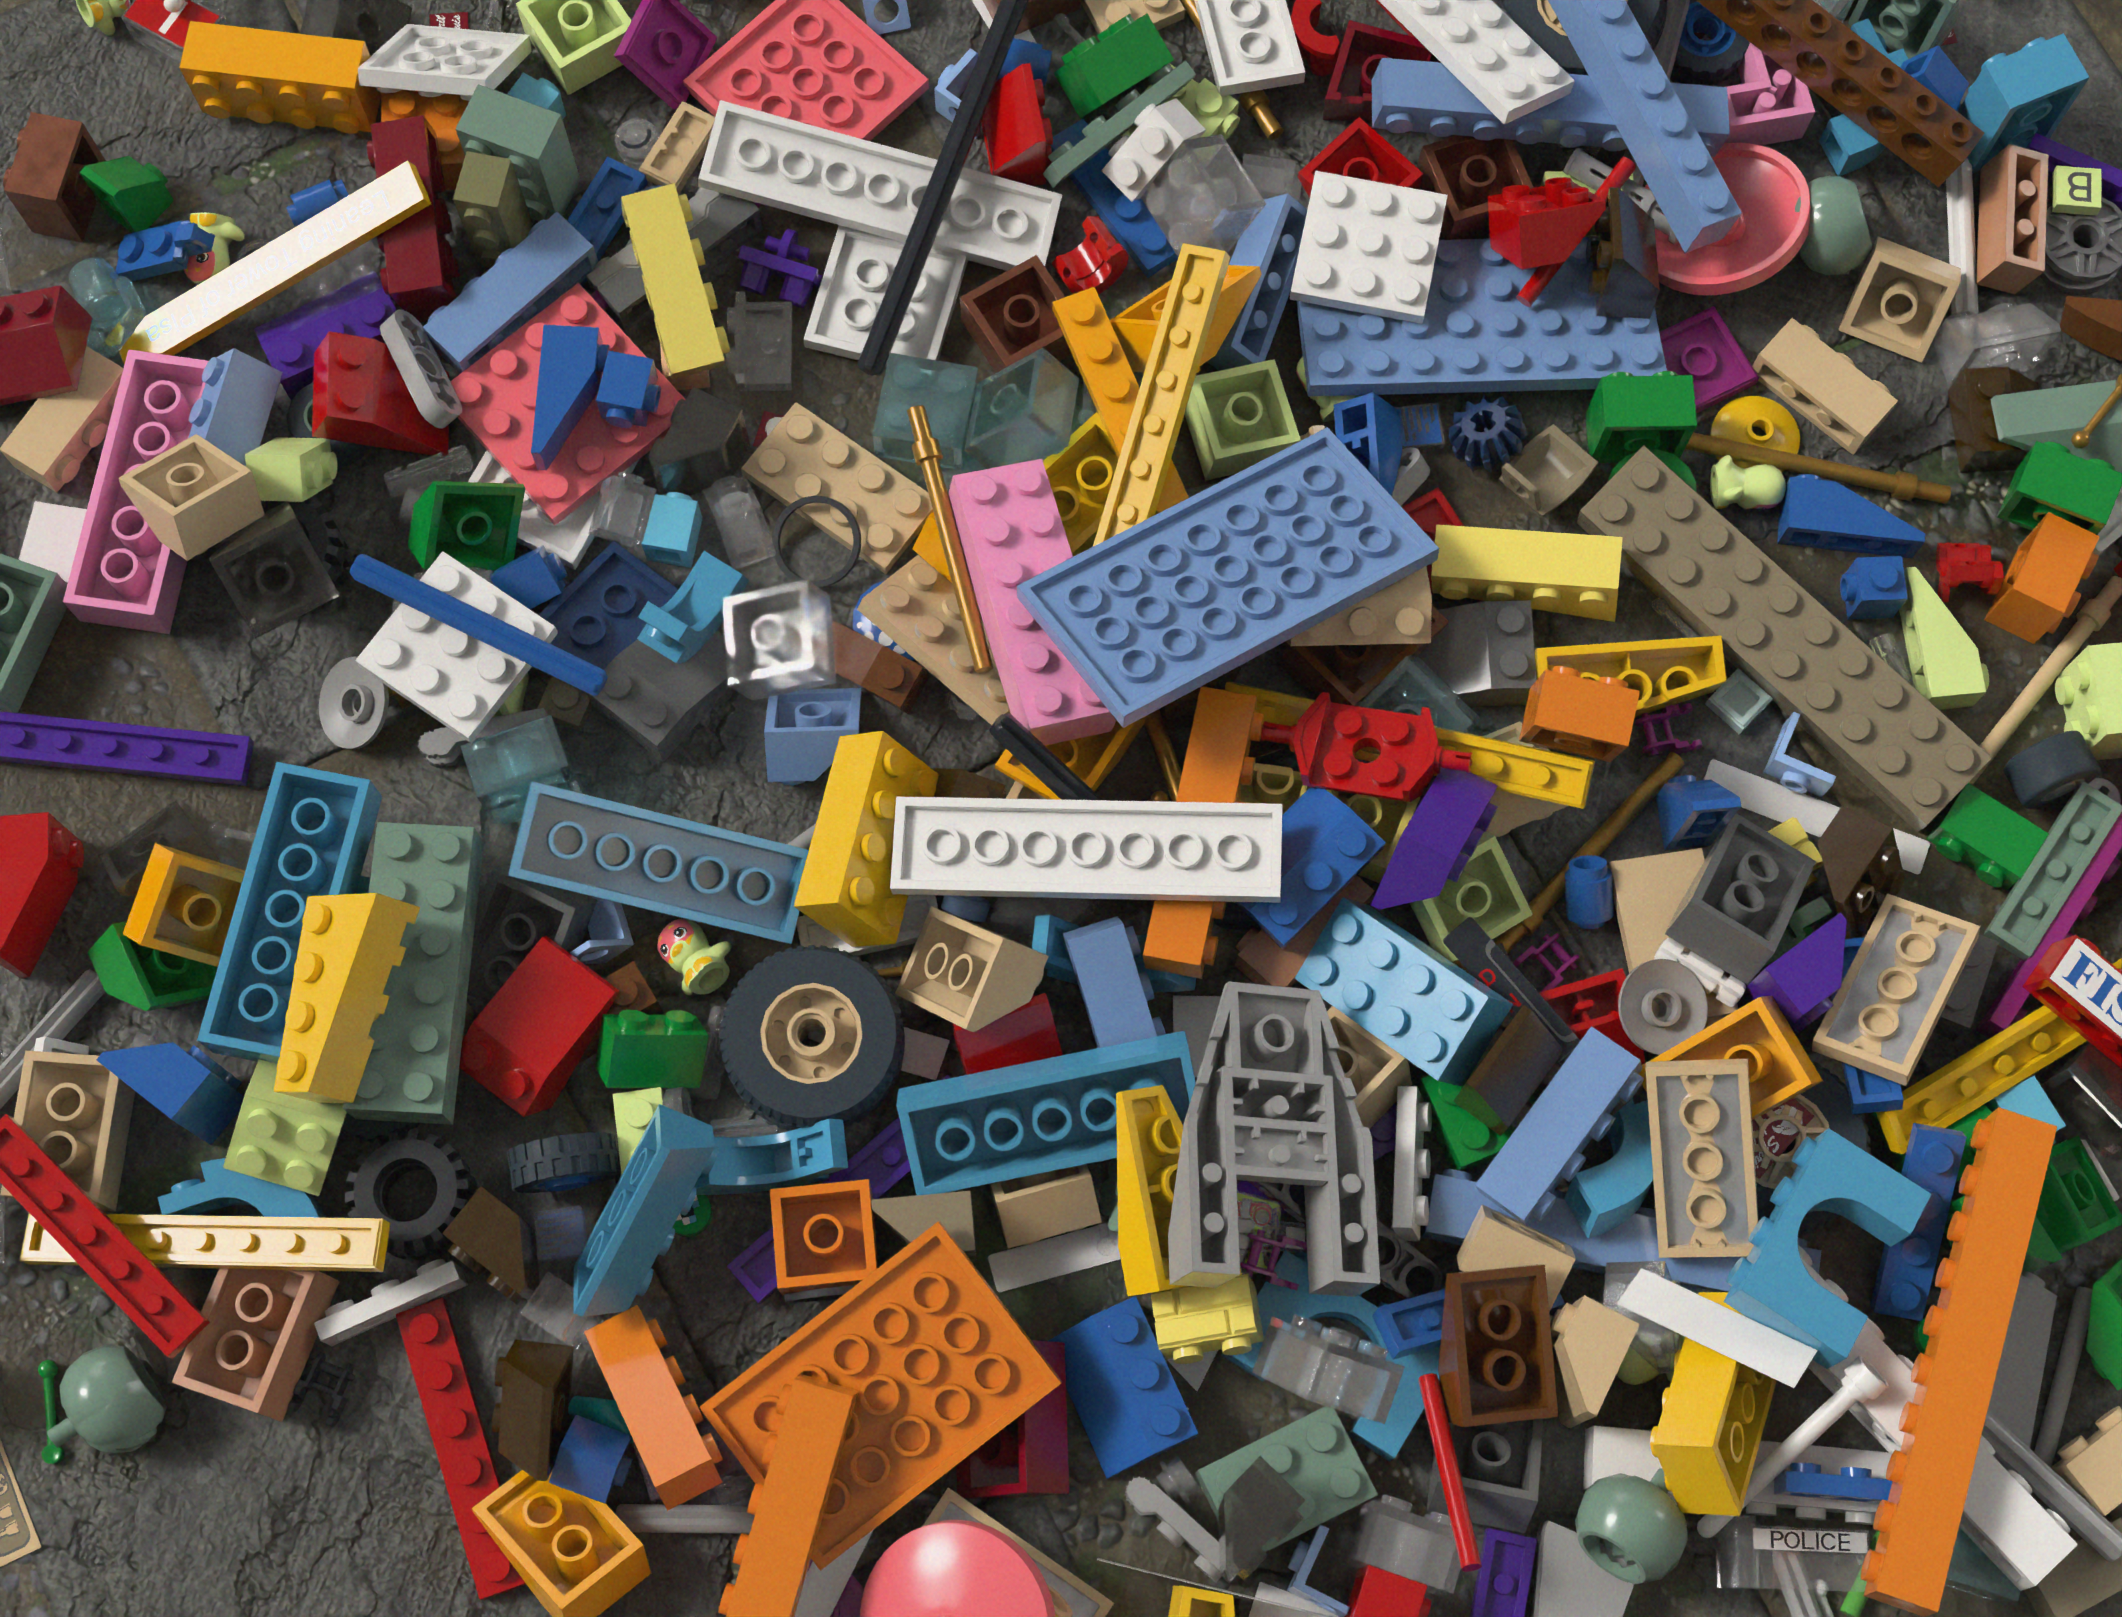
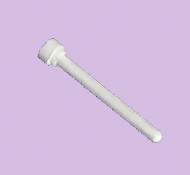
[1697,1356,1889,1538]

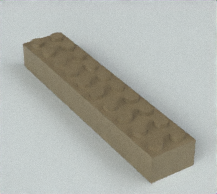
[1577,445,1992,832]

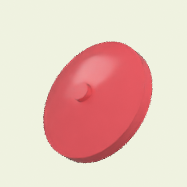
[1637,143,1811,295]
[860,1520,1055,1617]

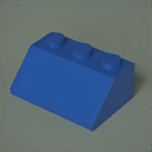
[1234,787,1386,950]
[96,1042,244,1145]
[1049,1296,1198,1479]

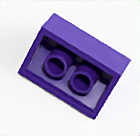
[254,272,397,400]
[1371,768,1498,910]
[1737,912,1847,1036]

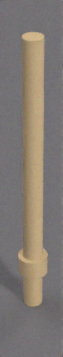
[1968,576,2122,785]

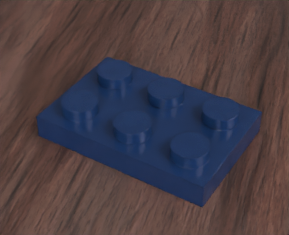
[539,541,678,670]

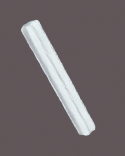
[1946,158,1979,321]

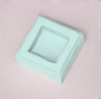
[1705,668,1773,734]

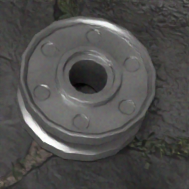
[2039,197,2122,295]

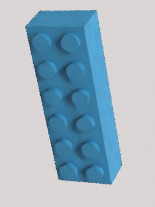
[197,762,382,1064]
[508,781,809,944]
[896,1031,1196,1195]

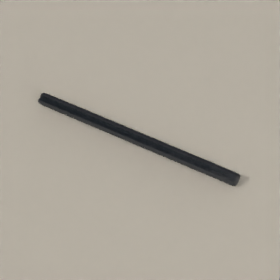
[858,0,1029,376]

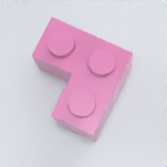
[1725,43,1815,145]

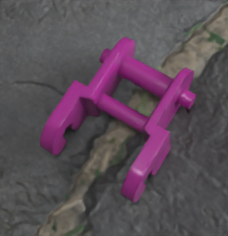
[1635,703,1703,756]
[1513,932,1580,992]
[1240,1229,1307,1291]

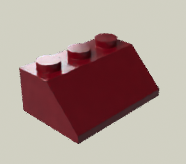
[0,285,92,405]
[956,1340,1069,1499]

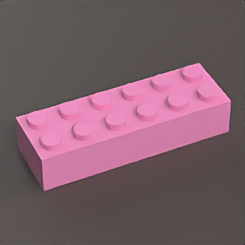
[63,349,209,634]
[948,459,1116,745]

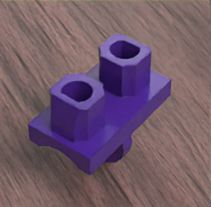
[738,229,823,308]

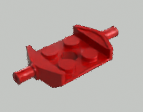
[1261,692,1473,802]

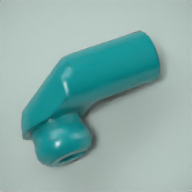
[568,1395,634,1444]

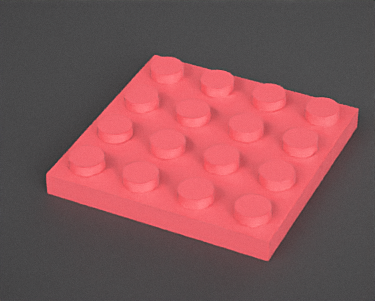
[683,0,929,141]
[450,283,695,525]

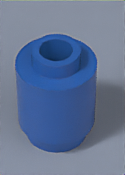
[998,38,1053,86]
[286,179,349,227]
[1564,855,1614,929]

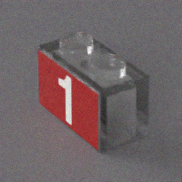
[121,0,227,65]

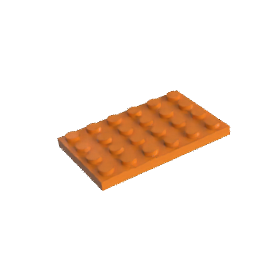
[699,1221,1062,1571]

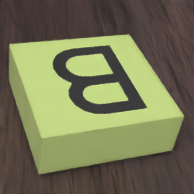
[2052,166,2101,216]

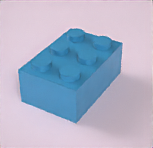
[1957,33,2090,174]

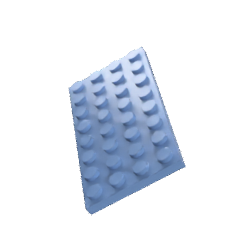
[1296,237,1667,396]
[1017,427,1439,728]

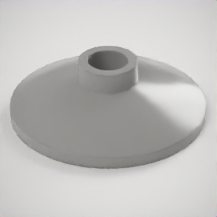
[319,656,389,749]
[1618,959,1708,1055]

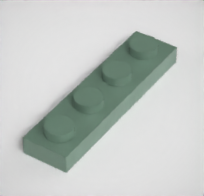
[1043,60,1196,188]
[1983,781,2122,961]

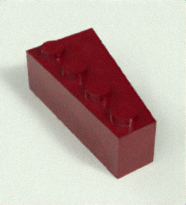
[1323,20,1441,121]
[367,115,461,323]

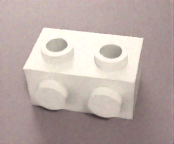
[1102,99,1206,202]

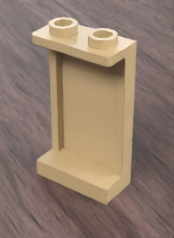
[1607,848,1738,1029]

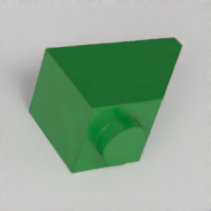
[80,156,174,233]

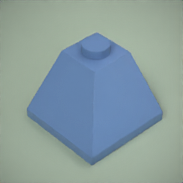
[764,688,862,785]

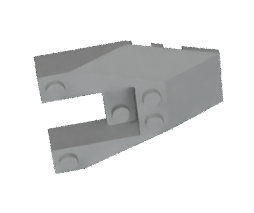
[1168,981,1380,1297]

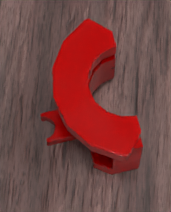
[1291,0,1340,77]
[1052,216,1129,295]
[1936,543,2004,602]

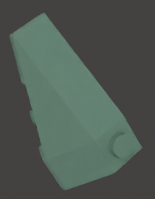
[1990,380,2122,473]

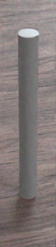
[2034,1286,2092,1468]

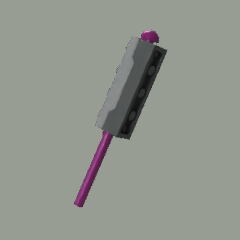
[587,187,763,332]

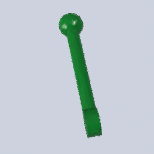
[38,1359,64,1464]

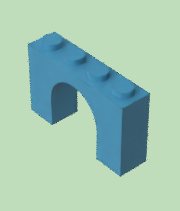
[1723,1128,1932,1369]
[1221,1250,1440,1461]

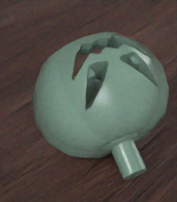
[1795,176,1873,276]
[47,1344,167,1454]
[1575,1468,1688,1584]

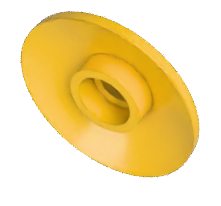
[1710,396,1800,473]

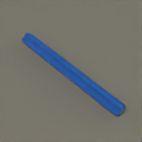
[350,554,608,696]

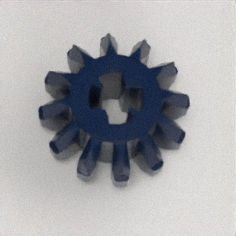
[1448,394,1527,474]

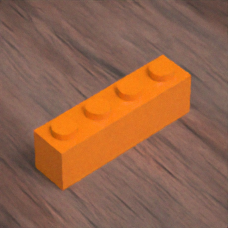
[584,1305,723,1511]

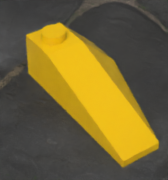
[1116,1085,1242,1296]

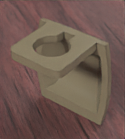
[1499,424,1598,517]

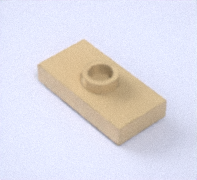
[639,101,715,195]

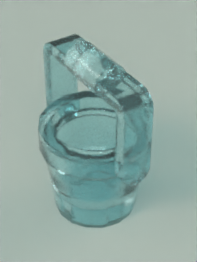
[69,257,145,359]

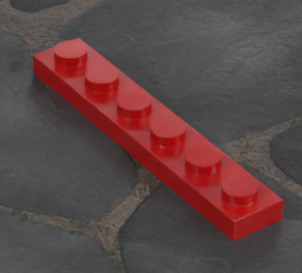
[0,1114,210,1359]
[395,1297,527,1600]

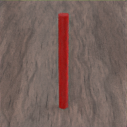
[1516,157,1636,307]
[1418,1373,1482,1572]

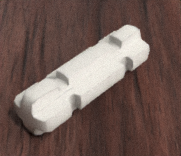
[1654,938,1746,1007]

